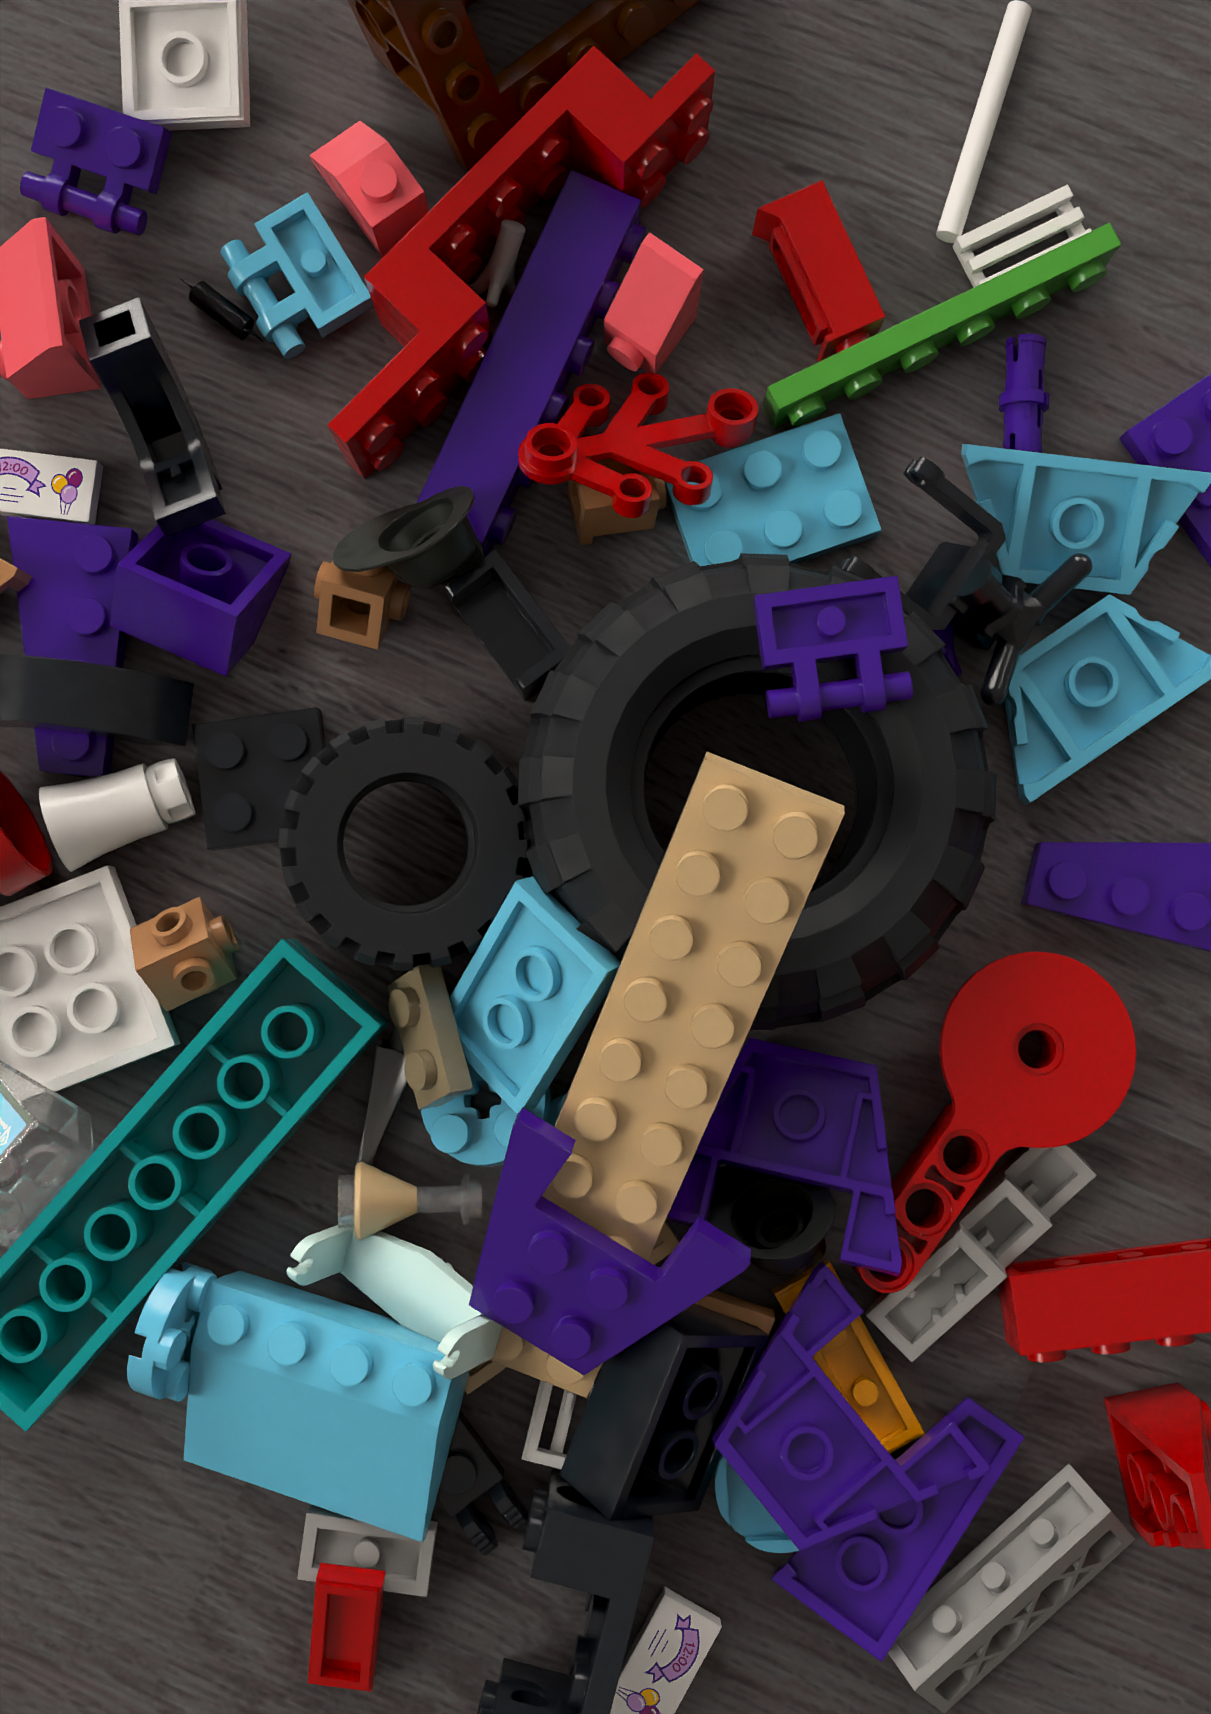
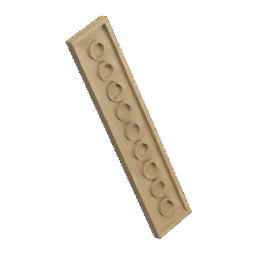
[489,752,845,1398]

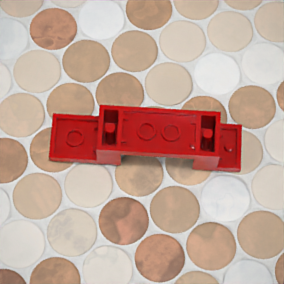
[327,46,715,479]

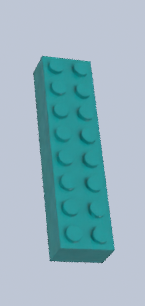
[0,938,391,1432]

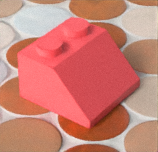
[0,217,101,399]

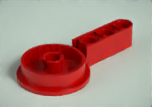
[851,952,1136,1293]

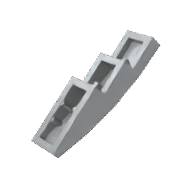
[866,1144,1097,1362]

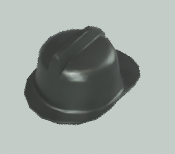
[332,486,484,588]
[687,1165,836,1274]

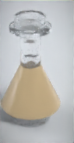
[338,1161,482,1240]

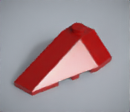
[1103,1382,1211,1549]

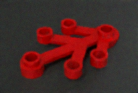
[518,372,759,518]

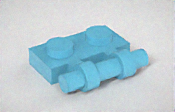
[220,192,374,359]

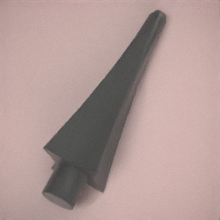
[351,1025,409,1190]

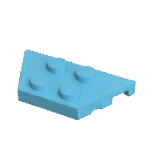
[961,444,1211,595]
[1004,594,1211,805]

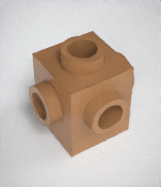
[314,561,411,650]
[130,897,239,1012]

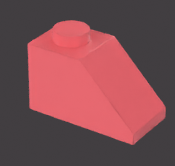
[309,121,429,258]
[604,232,704,373]

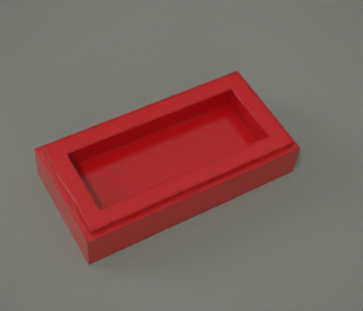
[308,1563,386,1692]

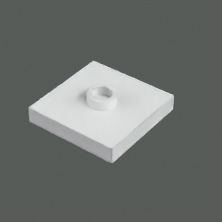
[119,0,250,131]

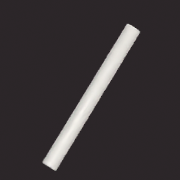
[936,0,1032,243]

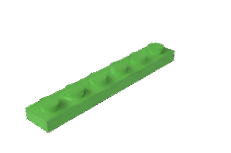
[762,222,1121,428]

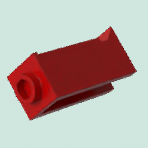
[752,180,886,362]

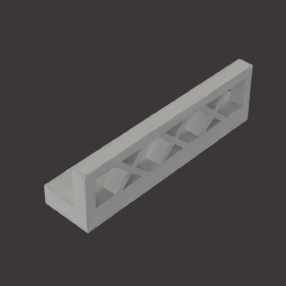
[888,1463,1135,1714]

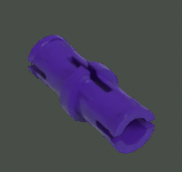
[999,334,1050,453]

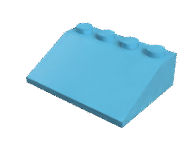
[183,1270,471,1542]

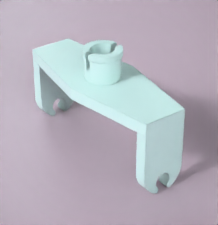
[286,1220,502,1379]

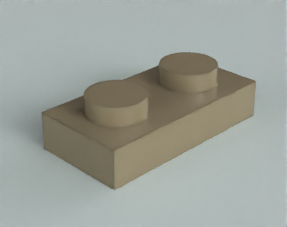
[387,964,473,1110]

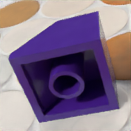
[110,520,292,676]

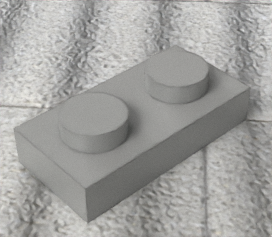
[297,1505,438,1597]

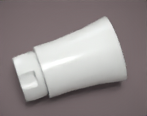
[39,758,195,872]

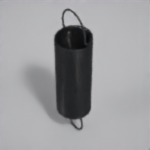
[180,278,264,342]

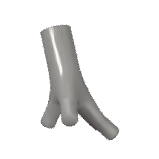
[468,219,526,308]

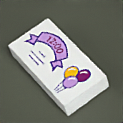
[0,449,103,525]
[610,1586,722,1714]

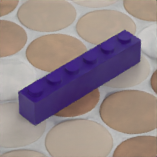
[417,169,646,557]

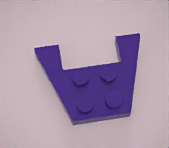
[666,1038,902,1277]
[469,1107,751,1376]
[712,1262,992,1551]

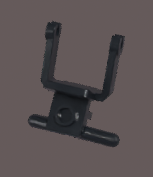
[839,457,1093,706]

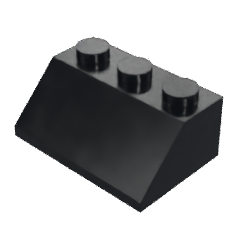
[560,1304,769,1521]

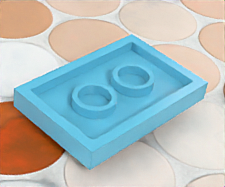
[665,413,882,566]
[449,876,621,1114]

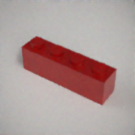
[998,1238,1211,1363]

